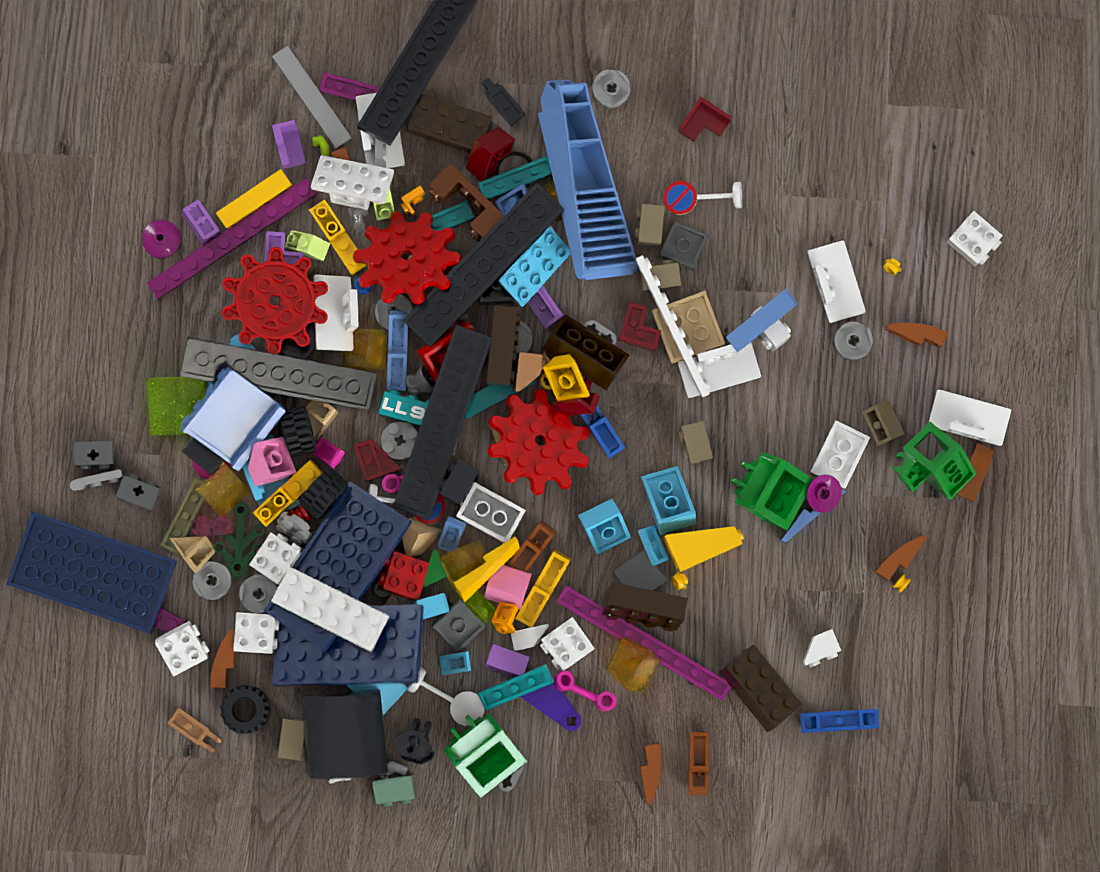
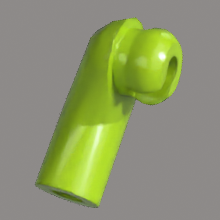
[312,135,331,157]

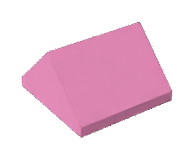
[484,565,532,610]

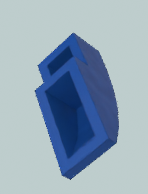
[580,405,625,458]

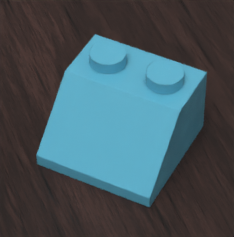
[578,499,631,555]

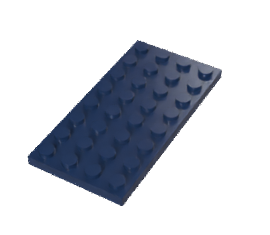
[263,481,412,653]
[6,511,177,634]
[272,604,424,686]

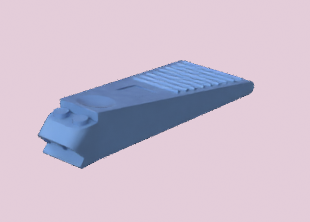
[538,80,638,280]

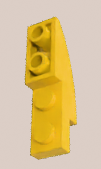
[309,200,367,275]
[253,460,323,527]

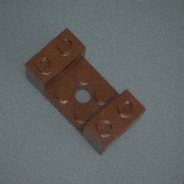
[429,163,504,243]

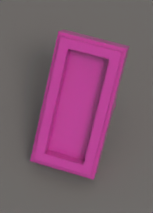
[311,437,345,468]

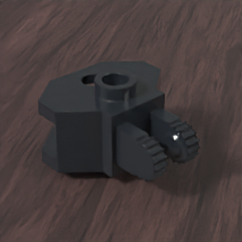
[392,718,435,765]

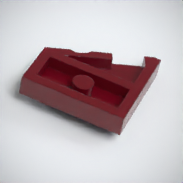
[353,439,401,482]

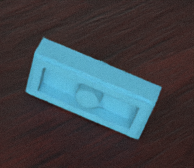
[638,525,669,566]

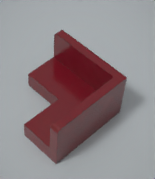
[678,96,732,142]
[466,127,515,181]
[619,302,661,351]
[552,378,600,416]

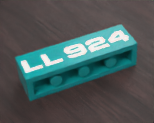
[378,390,430,427]

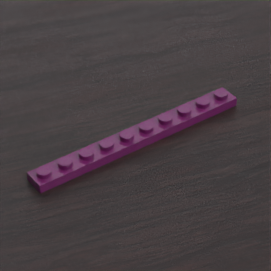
[147,178,317,300]
[556,585,731,701]

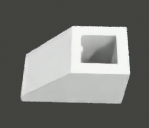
[802,629,841,668]

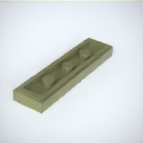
[160,477,212,555]

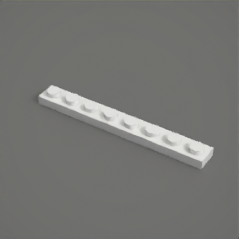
[635,255,711,397]

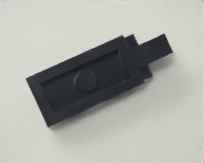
[482,78,526,127]

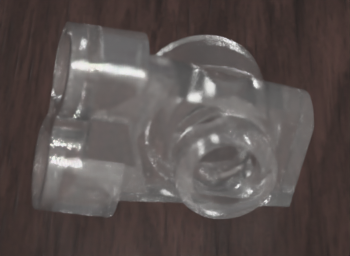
[348,206,369,232]

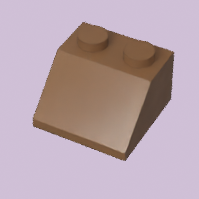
[512,352,545,392]

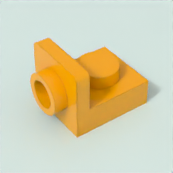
[400,186,425,216]
[491,602,519,634]

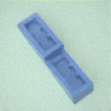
[726,289,798,352]
[387,310,409,391]
[780,488,846,543]

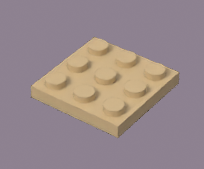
[651,291,725,364]

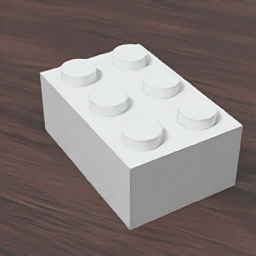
[456,483,526,543]

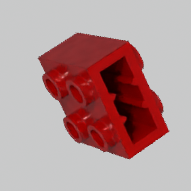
[377,551,429,601]

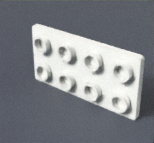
[356,93,405,168]
[311,155,394,210]
[808,240,866,323]
[313,275,359,351]
[678,343,761,398]
[928,390,1011,446]

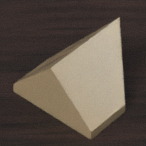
[305,400,338,442]
[402,517,443,557]
[170,535,215,573]

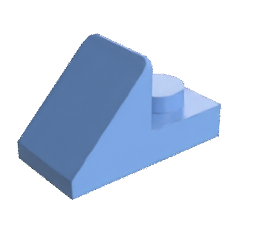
[495,184,528,216]
[437,516,466,555]

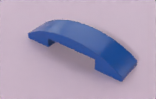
[800,709,879,733]

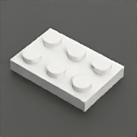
[810,421,870,489]

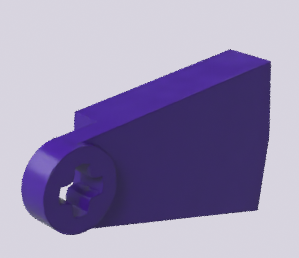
[520,683,581,731]

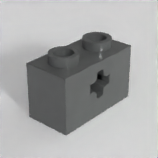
[74,441,115,470]
[115,474,162,511]

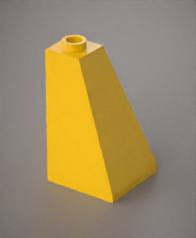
[663,526,744,572]

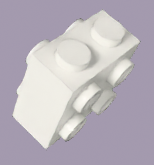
[946,211,1003,267]
[751,306,791,352]
[249,533,303,585]
[233,612,280,654]
[540,617,595,671]
[155,621,210,676]

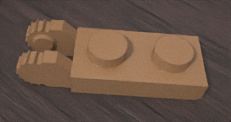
[167,707,222,753]

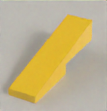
[216,169,292,229]
[454,537,520,602]
[515,549,571,627]

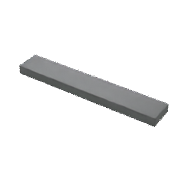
[272,46,352,150]

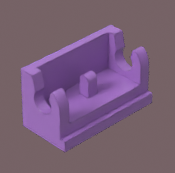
[181,199,220,246]
[527,285,563,330]
[485,644,530,678]

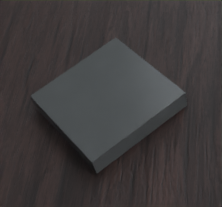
[659,220,709,271]
[613,549,667,591]
[432,599,486,653]

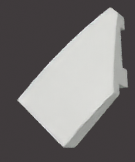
[511,624,549,651]

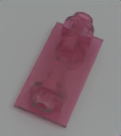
[191,516,234,536]

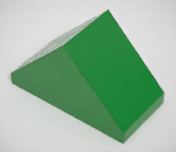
[423,549,450,588]

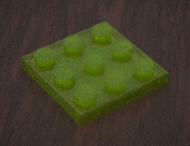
[146,376,206,436]

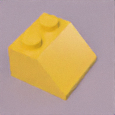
[543,354,589,401]

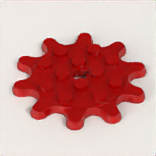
[353,212,462,304]
[221,247,328,354]
[487,389,590,495]

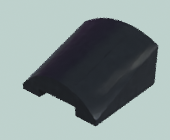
[303,690,388,779]

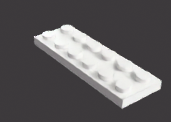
[271,567,389,651]

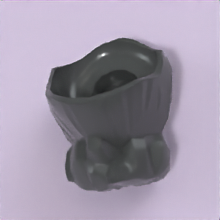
[405,365,435,396]

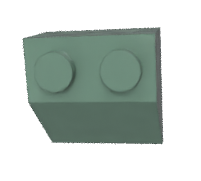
[372,775,416,807]

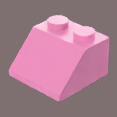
[248,437,296,486]

